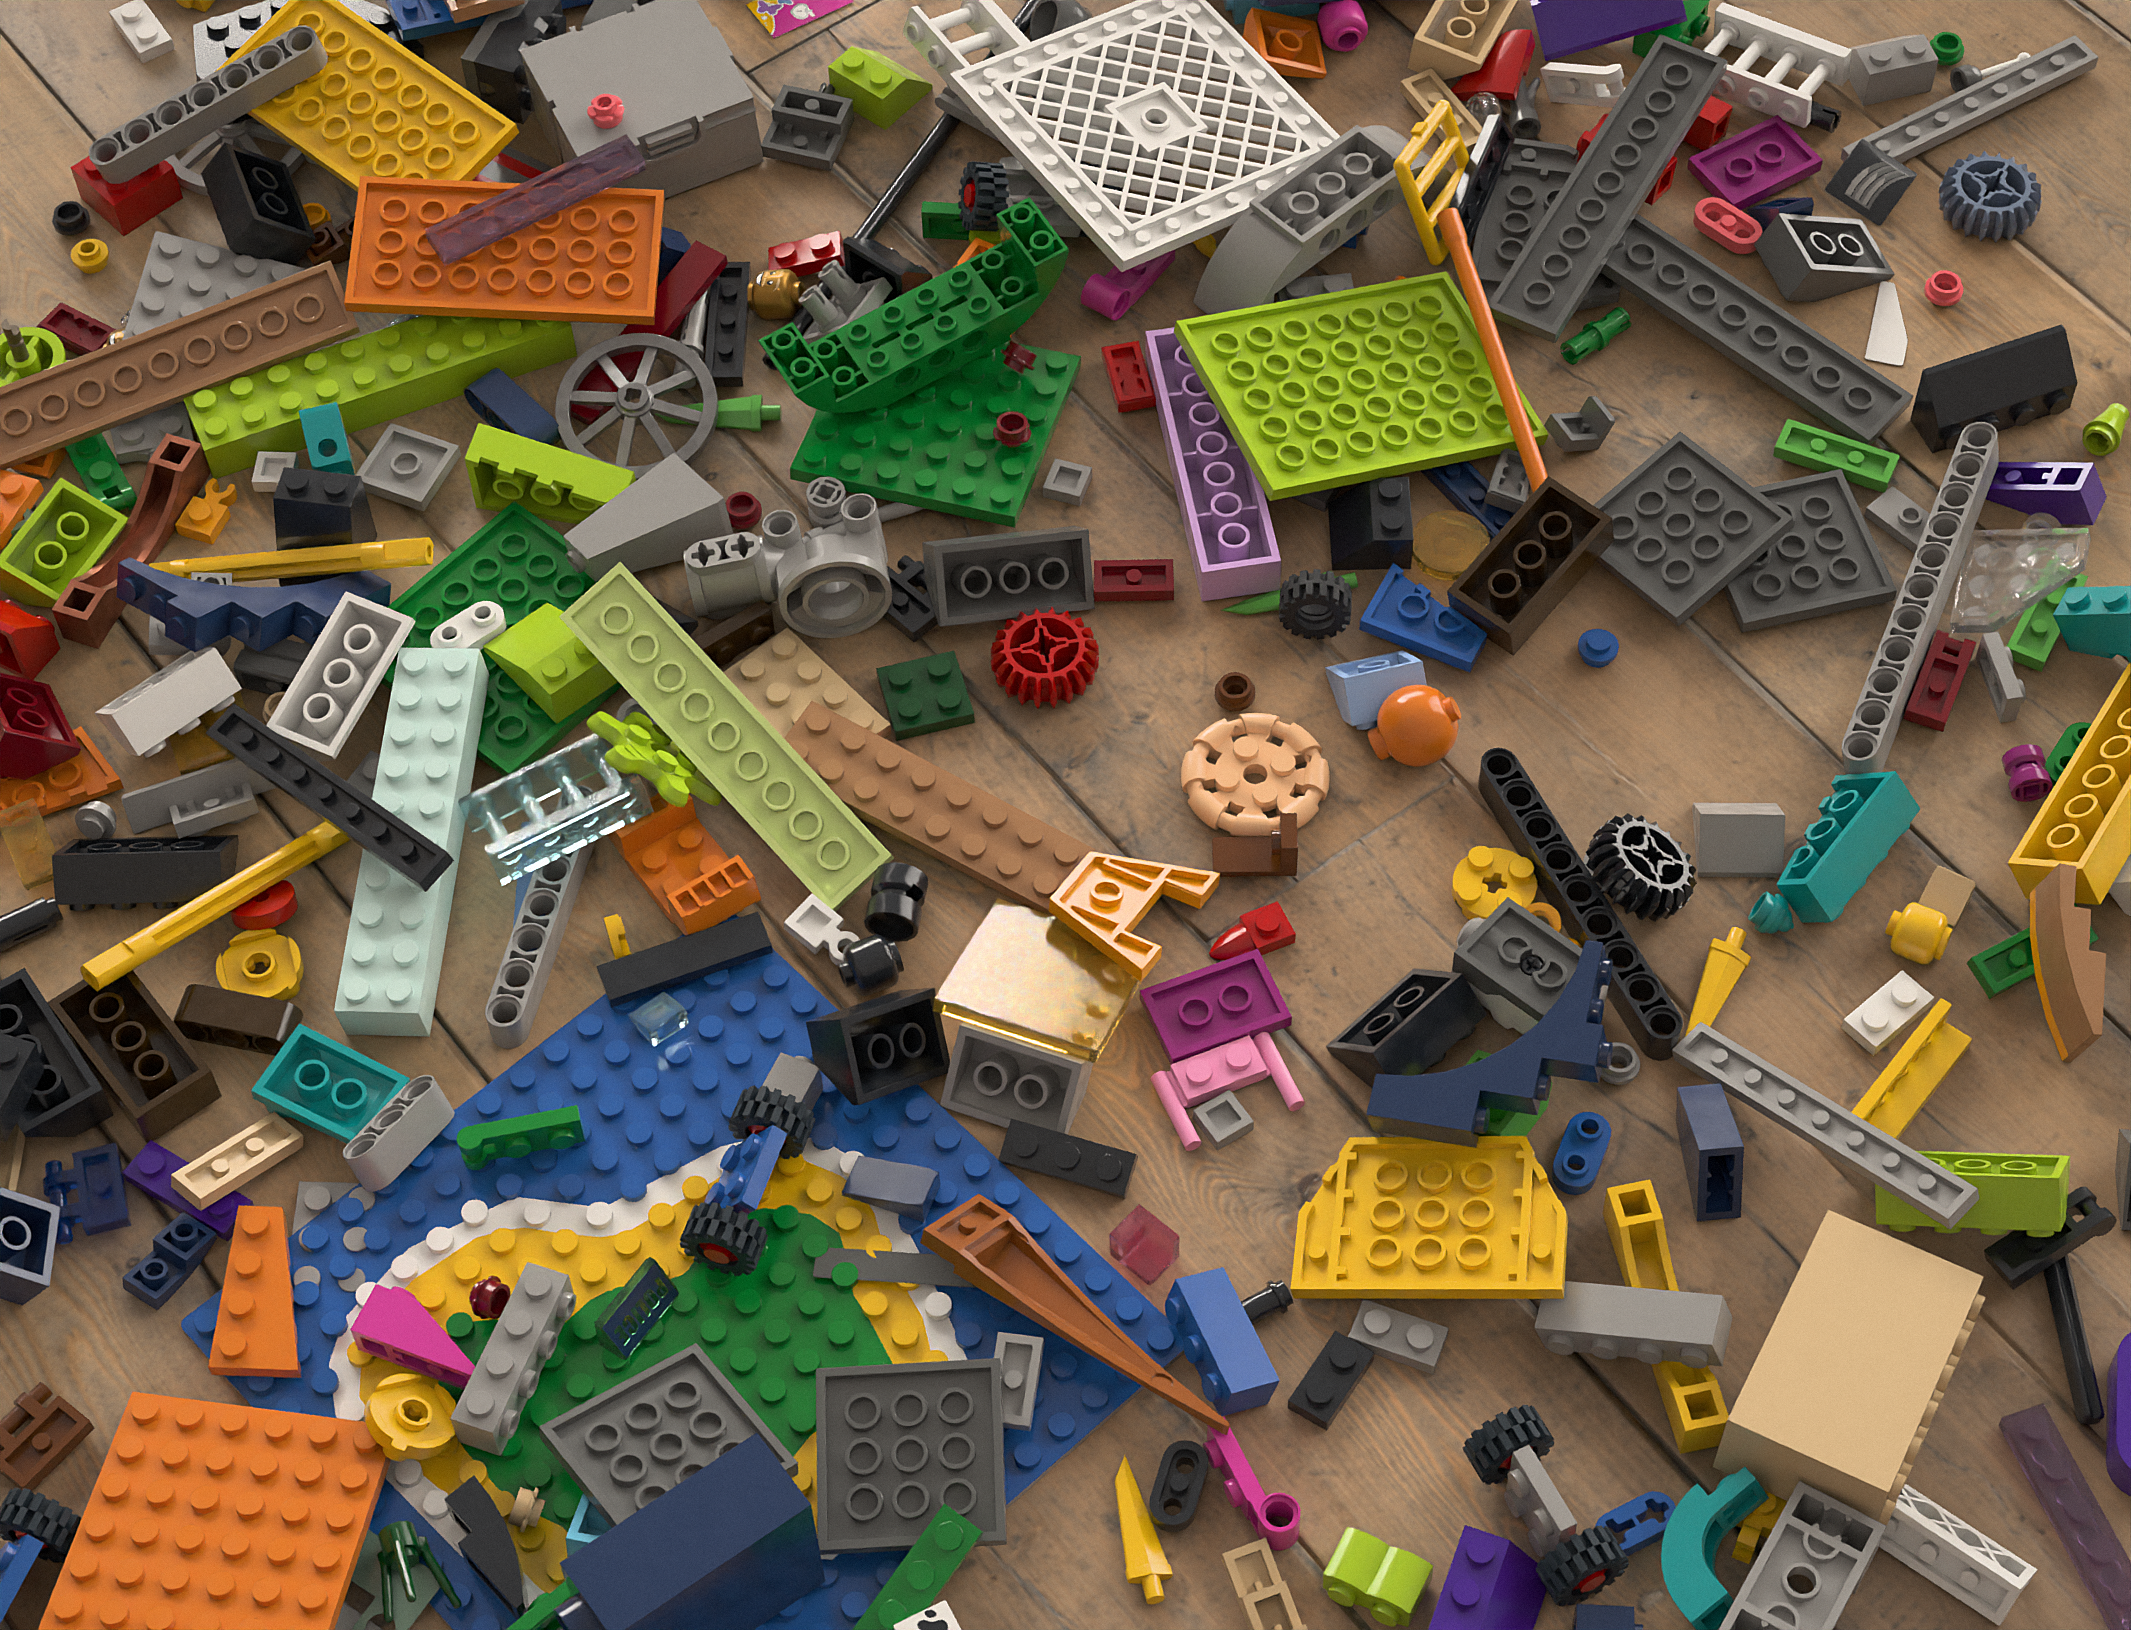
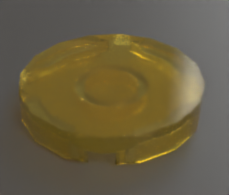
[1412,510,1490,581]

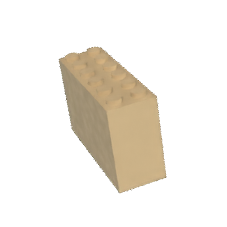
[1713,1210,1986,1526]

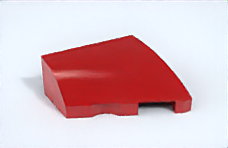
[1451,29,1535,103]

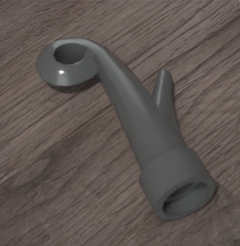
[1509,76,1541,140]

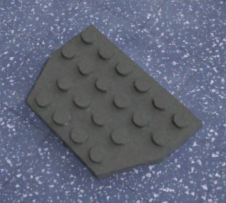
[1464,138,1621,312]

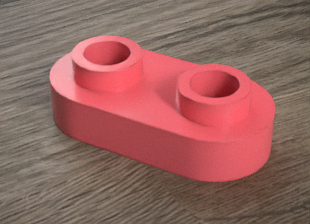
[1693,197,1762,254]

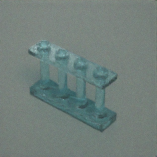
[458,733,654,886]

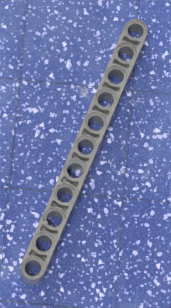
[1841,422,1999,775]

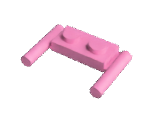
[1150,1032,1305,1151]

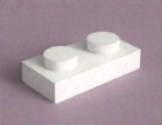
[109,0,175,63]
[1841,970,1935,1056]

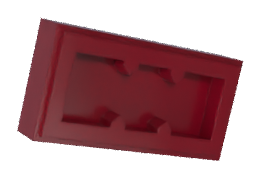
[36,302,116,356]

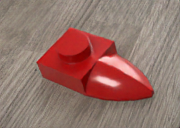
[1209,901,1296,960]

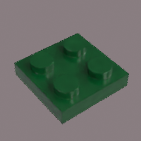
[876,651,975,741]

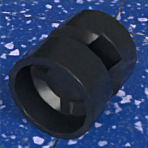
[864,862,928,942]

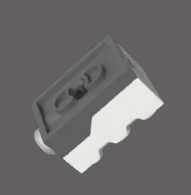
[1452,897,1608,1034]

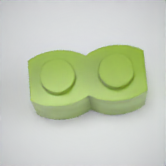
[1323,1527,1433,1627]

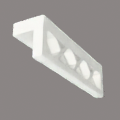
[1879,1484,2037,1625]

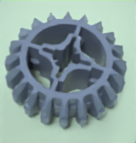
[1938,151,2042,243]

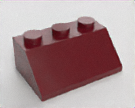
[0,672,81,780]

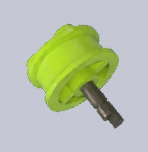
[0,319,67,387]

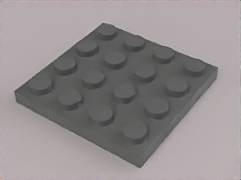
[1593,432,1794,627]
[1723,469,1897,633]
[539,1343,798,1528]
[816,1358,1007,1555]

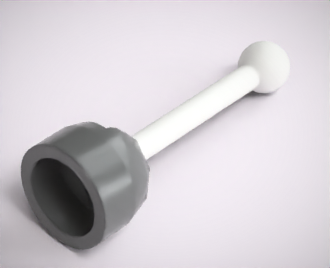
[1950,52,2031,93]

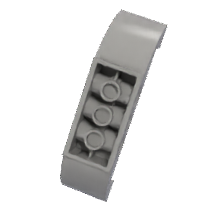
[1193,125,1453,315]

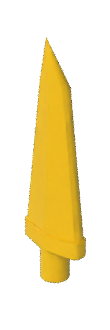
[1685,927,1751,1036]
[1115,1455,1173,1604]

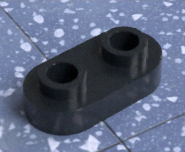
[1149,1440,1208,1532]

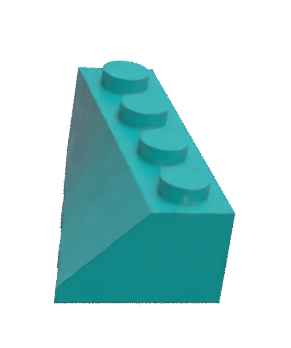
[2053,586,2131,663]
[1776,771,1920,923]

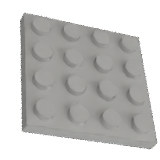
[122,231,305,340]

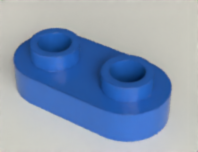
[1552,1112,1611,1195]

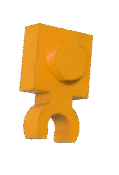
[175,478,238,545]

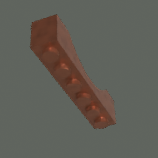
[52,434,211,649]

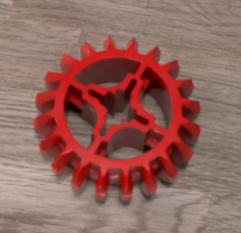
[990,607,1099,709]

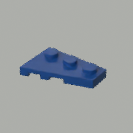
[1359,563,1487,672]

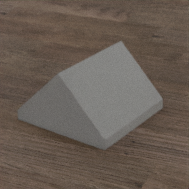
[1692,803,1785,878]

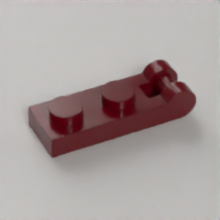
[1904,630,1977,732]

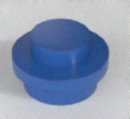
[1578,629,1619,668]

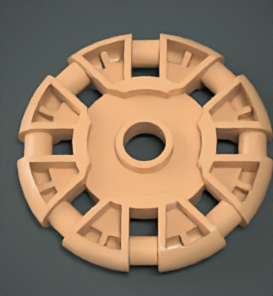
[1181,713,1330,837]

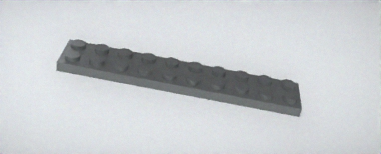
[1488,34,1728,343]
[1600,214,1913,445]

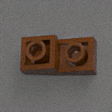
[306,216,355,266]

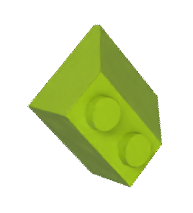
[828,46,933,130]

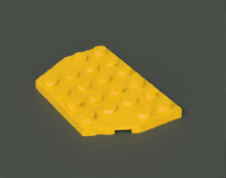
[1291,1136,1568,1299]

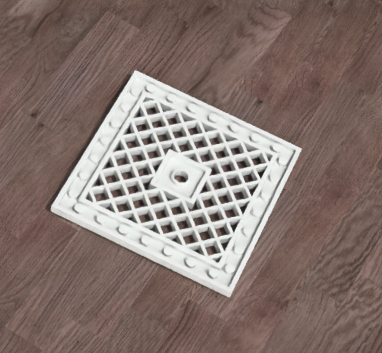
[949,0,1340,272]

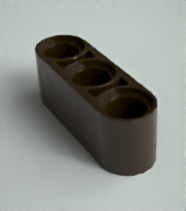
[173,984,303,1056]

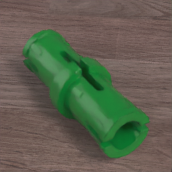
[1560,307,1632,365]

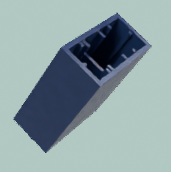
[553,1433,826,1630]

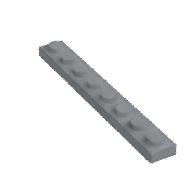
[1840,35,2098,163]
[1672,1022,1979,1229]

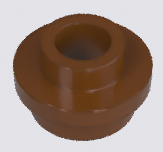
[1215,672,1255,711]

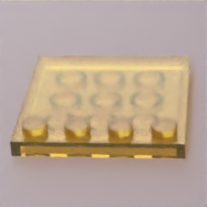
[933,898,1141,1063]

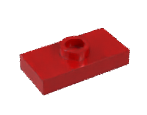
[1101,341,1156,413]

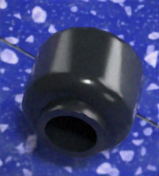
[837,934,904,996]

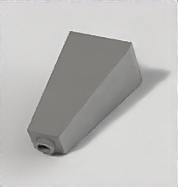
[563,453,733,582]

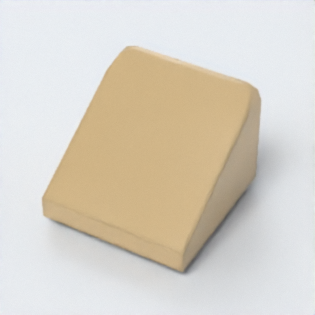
[1918,865,1976,930]

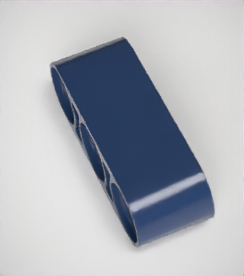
[464,367,561,446]

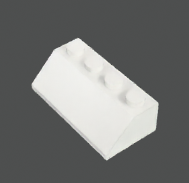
[266,592,415,762]

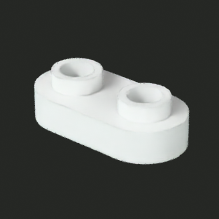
[430,601,506,650]

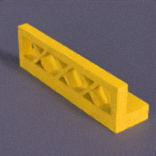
[1852,998,1972,1140]

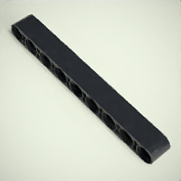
[1478,748,1683,1061]

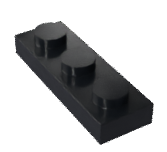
[998,1119,1138,1199]

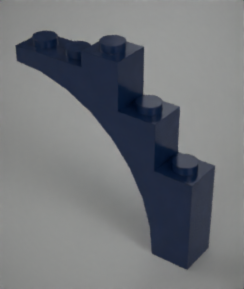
[116,557,391,653]
[1366,940,1613,1148]

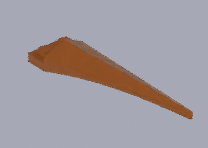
[920,1194,1230,1435]

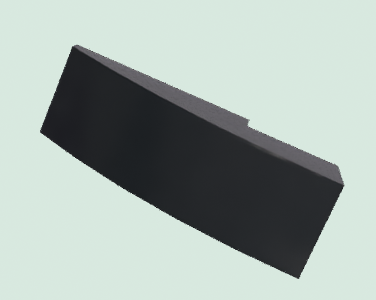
[444,1475,529,1620]

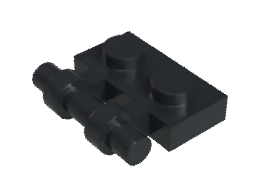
[883,555,938,642]

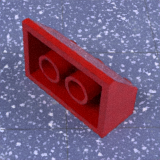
[0,599,61,680]

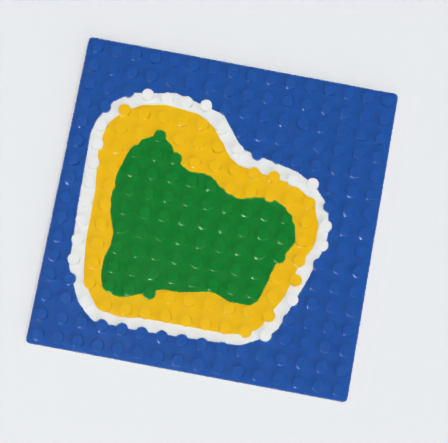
[181,914,1184,1630]

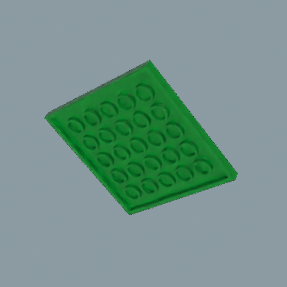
[790,341,1081,528]
[381,501,622,783]

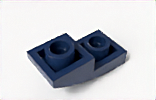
[122,1212,217,1310]

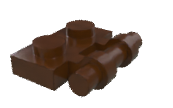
[0,1382,95,1491]

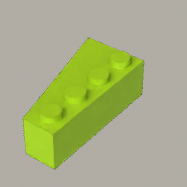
[465,423,636,524]

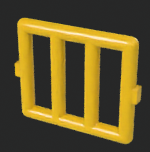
[1393,100,1469,266]

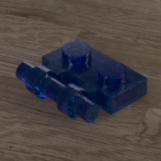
[42,1142,131,1244]

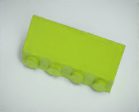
[1875,1151,2070,1237]

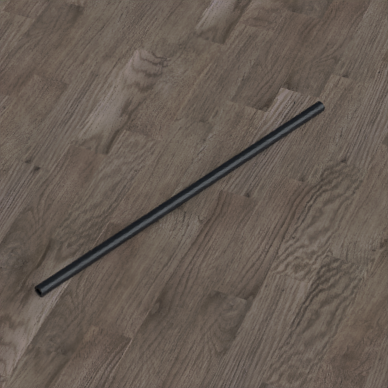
[762,0,1040,370]

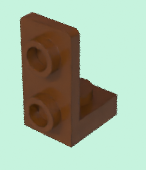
[1212,813,1298,877]

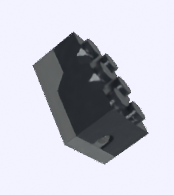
[461,0,566,124]

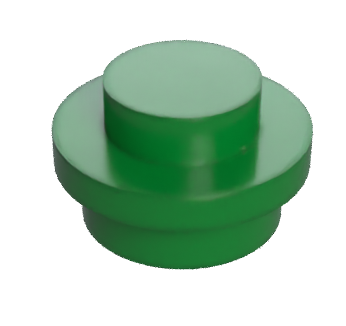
[1929,32,1964,66]

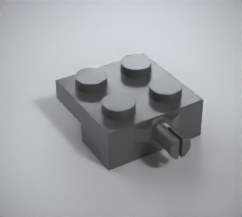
[761,82,854,171]

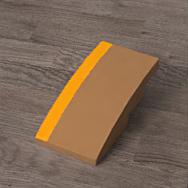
[2030,863,2106,1063]

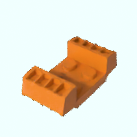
[607,793,761,936]

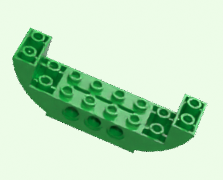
[758,197,1069,413]

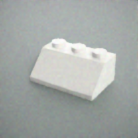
[95,647,242,758]

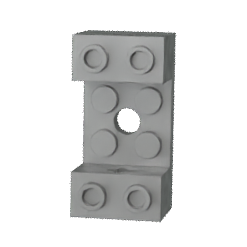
[1719,1481,1886,1630]

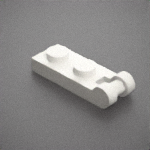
[1540,62,1625,108]

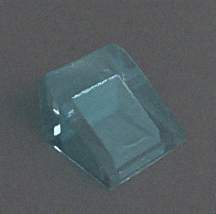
[629,992,689,1047]

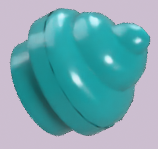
[1748,891,1794,934]

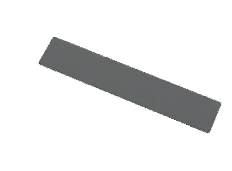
[813,1247,978,1288]

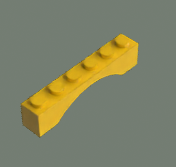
[1602,1179,1729,1454]

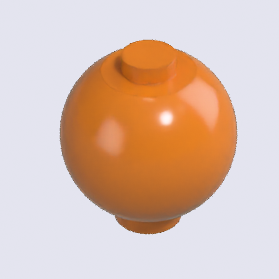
[1368,684,1462,767]

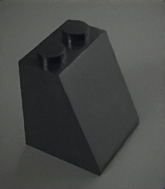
[273,467,377,587]

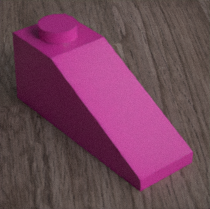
[350,1284,475,1390]

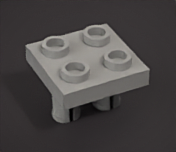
[799,260,893,345]

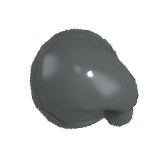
[1030,0,1093,42]

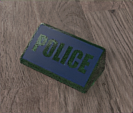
[594,1257,679,1360]

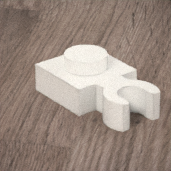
[784,894,860,965]

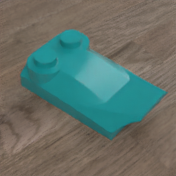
[251,1023,410,1144]

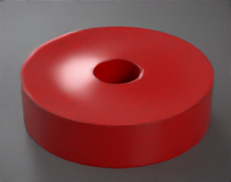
[230,880,298,930]

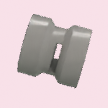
[806,477,846,529]

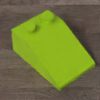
[483,603,618,723]

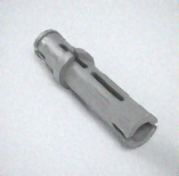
[672,291,710,389]

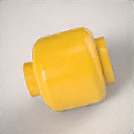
[1885,902,1953,965]

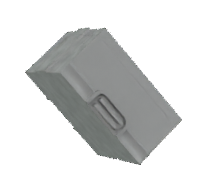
[520,0,764,199]

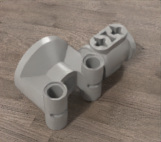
[683,493,892,638]

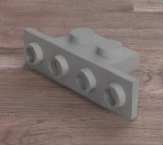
[121,758,277,839]

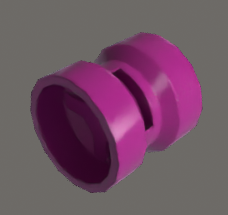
[2002,744,2053,802]

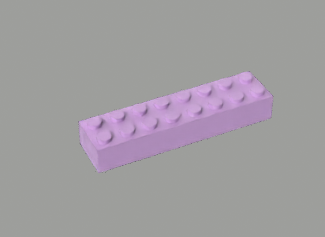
[1145,327,1281,602]

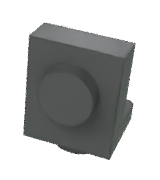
[1544,396,1615,452]

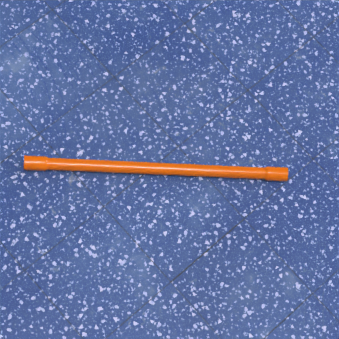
[1436,208,1548,493]

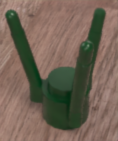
[377,1521,462,1623]

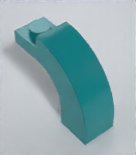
[1661,1466,1769,1630]

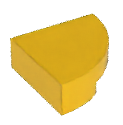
[603,914,631,960]

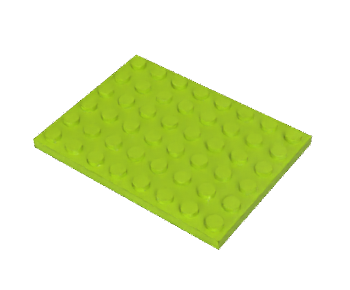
[1173,271,1549,501]

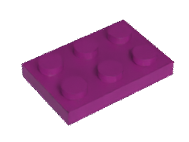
[1687,115,1823,210]
[1139,949,1292,1064]

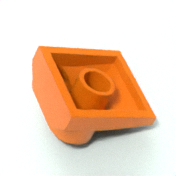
[1242,7,1327,79]

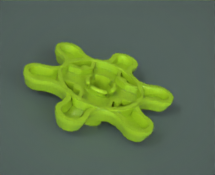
[587,711,723,807]

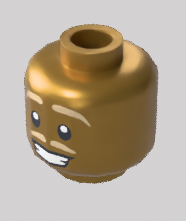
[747,269,806,320]

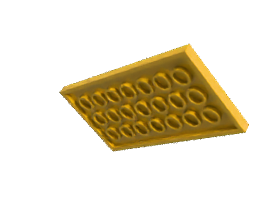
[215,0,519,192]

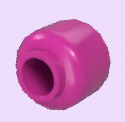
[1317,0,1368,52]

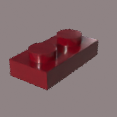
[1094,559,1174,602]

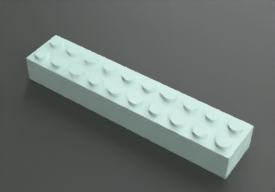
[334,647,489,1037]

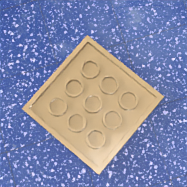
[723,627,891,738]

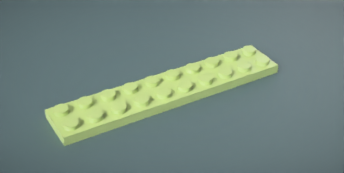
[559,562,894,912]

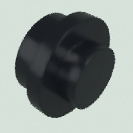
[52,201,90,236]

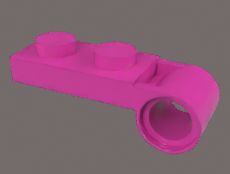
[1081,249,1175,321]
[1203,1416,1301,1551]

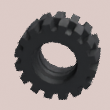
[1279,569,1352,640]

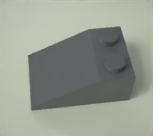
[1754,213,1895,302]

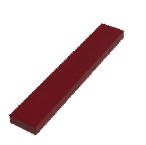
[571,240,728,426]

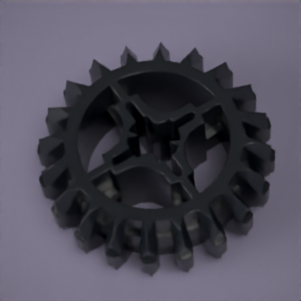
[1586,813,1697,922]

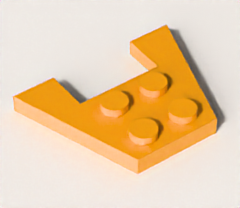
[1049,852,1220,982]

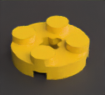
[1452,846,1537,920]
[216,928,304,1001]
[364,1373,457,1461]

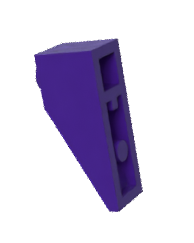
[1986,462,2107,525]

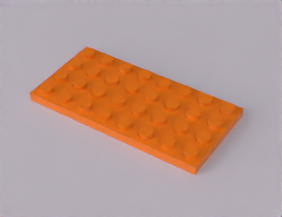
[344,176,665,325]

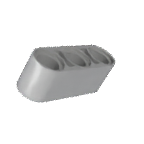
[342,1075,455,1192]

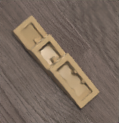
[1220,1538,1308,1630]

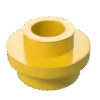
[71,239,109,274]

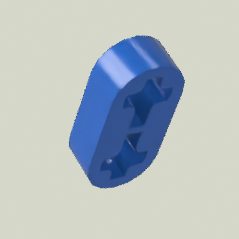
[1595,1491,1676,1557]

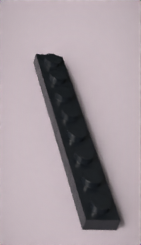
[206,703,454,892]

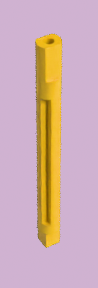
[149,537,434,583]
[80,821,350,991]

